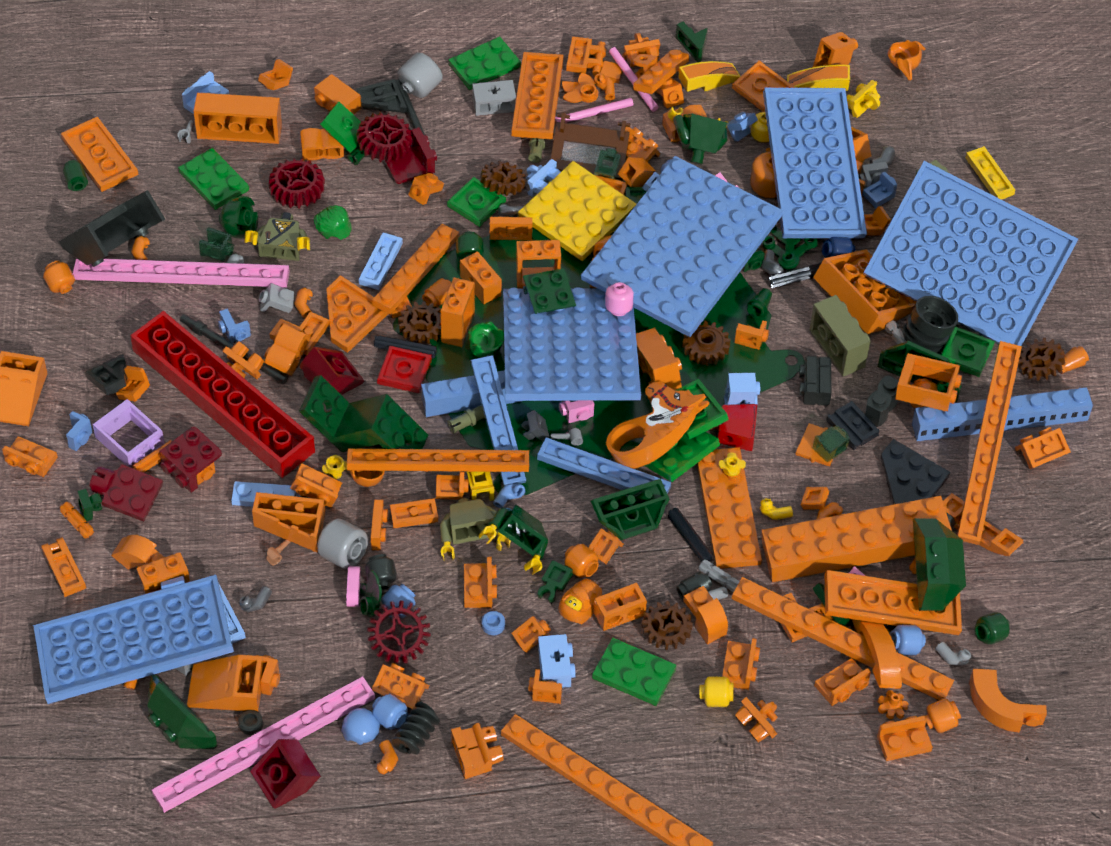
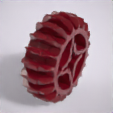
[356,111,412,164]
[268,157,325,209]
[367,600,431,664]

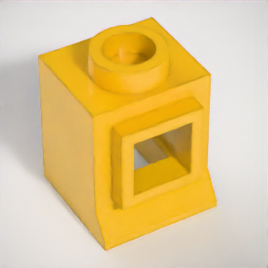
[467,471,494,501]

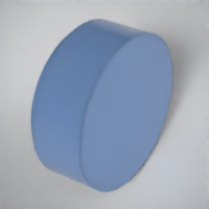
[482,611,505,635]

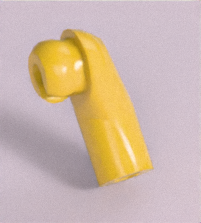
[760,498,793,520]

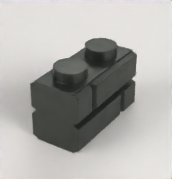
[799,356,832,406]

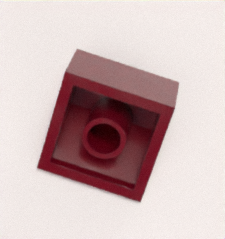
[299,347,365,395]
[250,739,321,808]

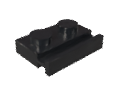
[826,401,880,450]

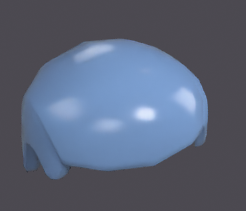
[341,708,380,745]

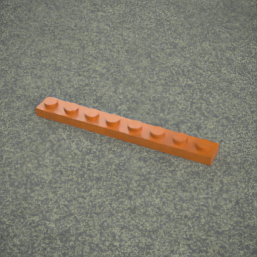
[347,449,529,472]

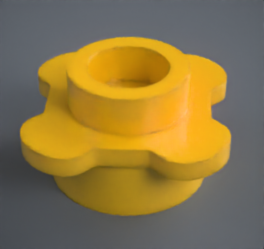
[719,453,746,476]
[322,455,347,479]

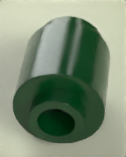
[63,160,88,191]

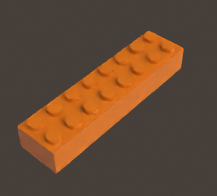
[762,496,952,583]

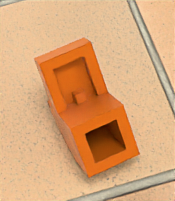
[111,535,165,570]
[683,586,728,645]

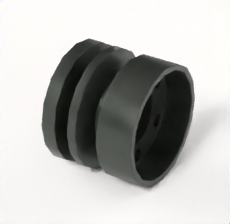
[903,296,958,353]

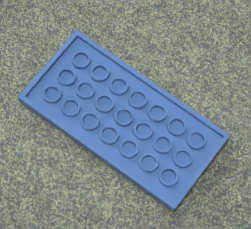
[763,88,867,238]
[33,575,234,704]

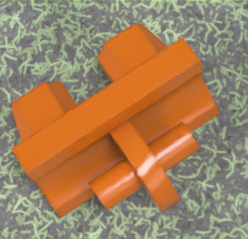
[622,33,660,67]
[222,341,264,380]
[735,697,778,743]

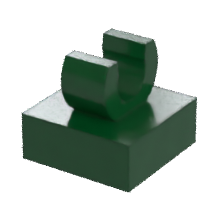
[77,489,102,521]

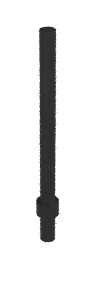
[180,314,288,384]

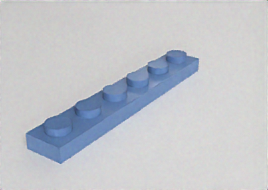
[471,355,526,486]
[537,438,671,494]

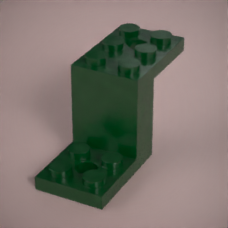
[299,375,429,452]

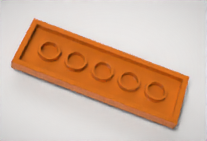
[511,52,564,139]
[697,447,762,569]
[824,570,962,635]

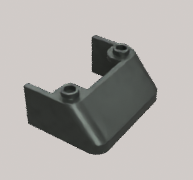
[58,190,165,267]

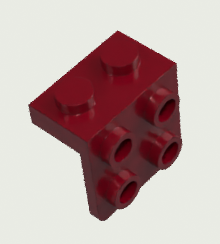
[384,127,437,184]
[159,427,222,493]

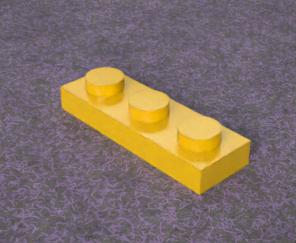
[965,146,1015,200]

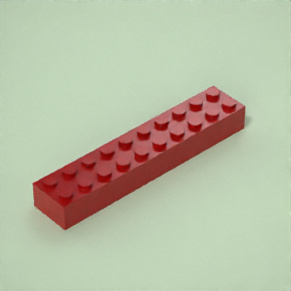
[130,311,315,479]

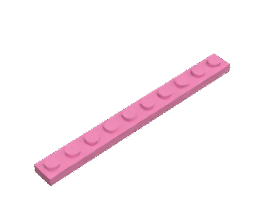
[73,258,290,287]
[152,677,375,813]

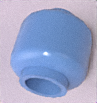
[381,584,416,619]
[890,625,926,655]
[372,694,408,730]

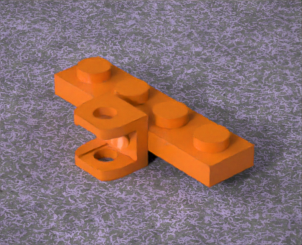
[633,50,689,94]

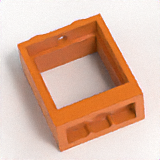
[516,240,561,289]
[441,277,475,347]
[896,353,962,412]

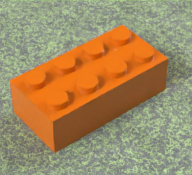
[194,93,282,144]

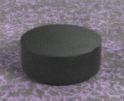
[238,710,263,735]

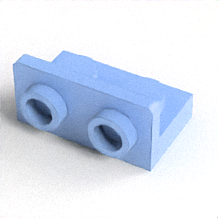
[182,71,229,114]

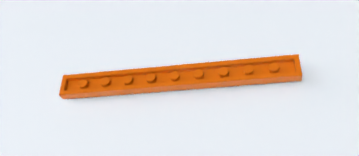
[957,341,1022,545]
[731,577,954,700]
[501,714,713,846]

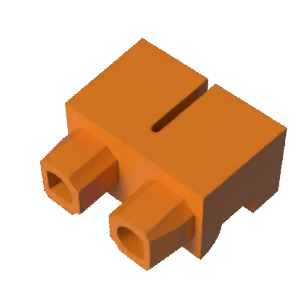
[451,723,503,779]

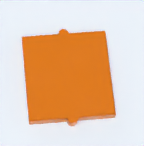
[795,423,842,467]

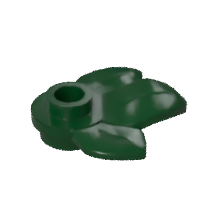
[360,570,382,617]

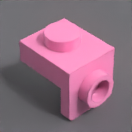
[559,400,594,423]

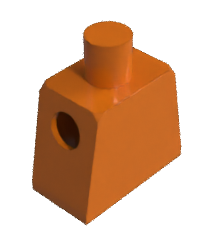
[813,32,858,67]

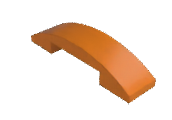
[943,493,1023,556]
[851,619,902,689]

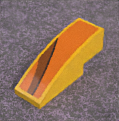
[678,61,741,92]
[787,65,850,91]

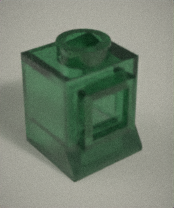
[594,148,621,179]
[199,227,234,261]
[812,425,850,463]

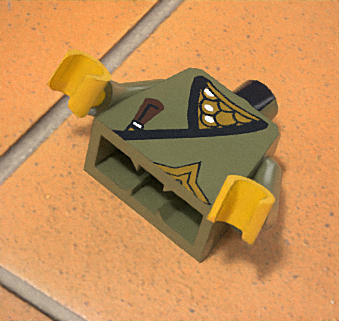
[244,212,310,261]
[440,498,511,561]

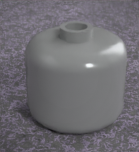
[397,52,443,98]
[317,518,368,569]

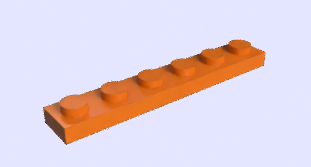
[372,224,460,314]

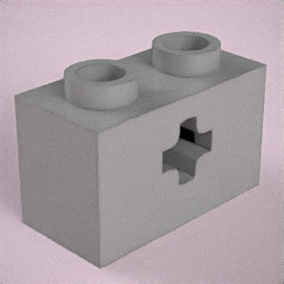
[472,80,516,116]

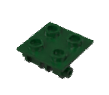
[523,268,576,314]

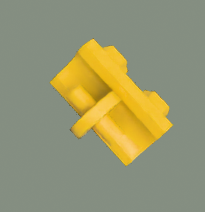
[846,80,880,118]

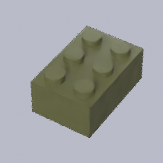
[810,295,870,377]

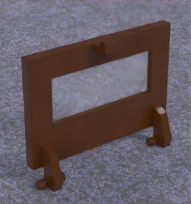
[550,112,631,180]

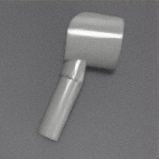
[178,120,194,144]
[551,428,583,446]

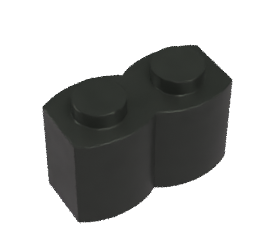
[865,375,899,427]

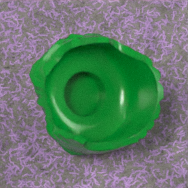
[313,205,352,240]
[468,322,504,358]

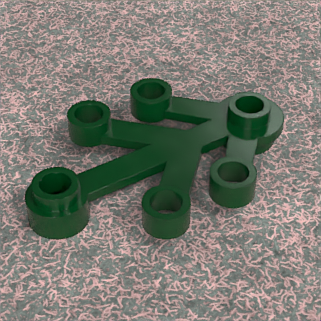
[762,225,818,271]

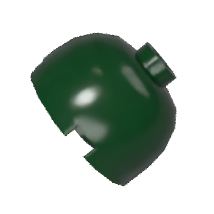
[219,196,258,239]

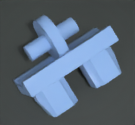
[526,159,561,197]

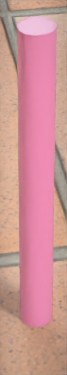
[609,47,658,112]
[555,98,633,124]

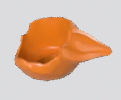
[888,40,926,80]

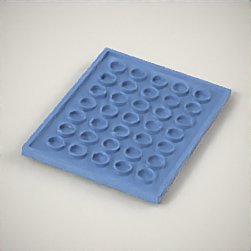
[581,156,783,337]
[863,161,1078,346]
[503,287,641,401]

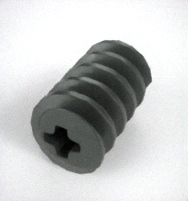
[391,702,440,755]

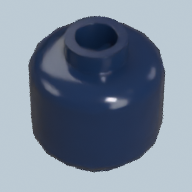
[822,237,855,258]

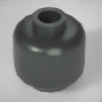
[365,554,397,590]

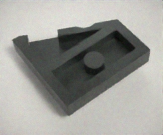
[356,79,407,113]
[85,354,126,395]

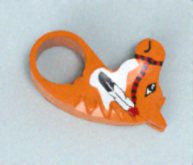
[606,381,709,469]

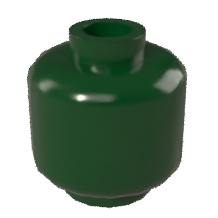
[456,231,484,260]
[974,612,1010,645]

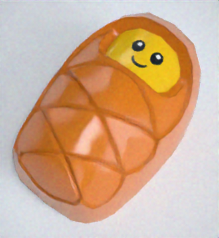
[558,578,602,625]

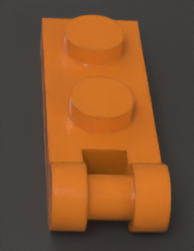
[41,537,86,597]

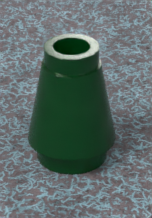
[747,288,772,318]

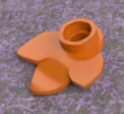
[562,73,599,103]

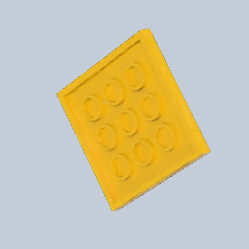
[518,161,637,261]

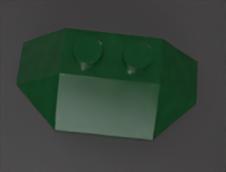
[877,341,962,402]
[590,479,670,541]
[913,518,966,611]
[147,674,217,749]

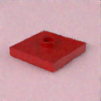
[377,346,432,393]

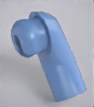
[493,484,525,509]

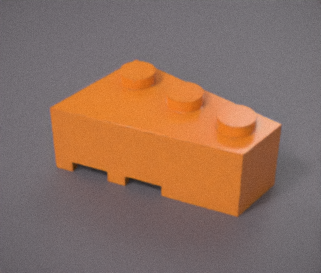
[636,328,682,390]
[252,492,325,553]

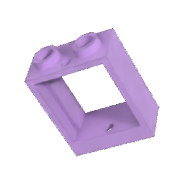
[93,399,164,468]

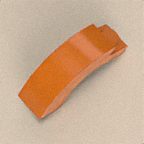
[969,669,1047,732]

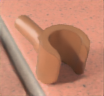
[266,540,291,566]

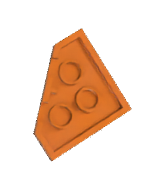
[326,275,388,353]

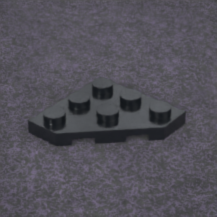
[880,439,950,505]

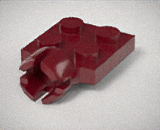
[89,464,163,522]

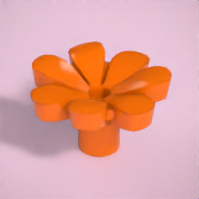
[877,690,909,719]

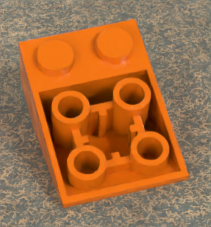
[0,351,47,426]
[187,655,264,712]

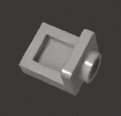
[259,283,294,313]

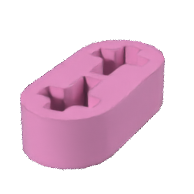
[347,566,360,607]

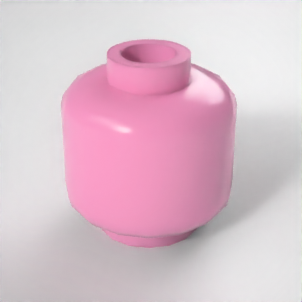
[605,282,634,316]

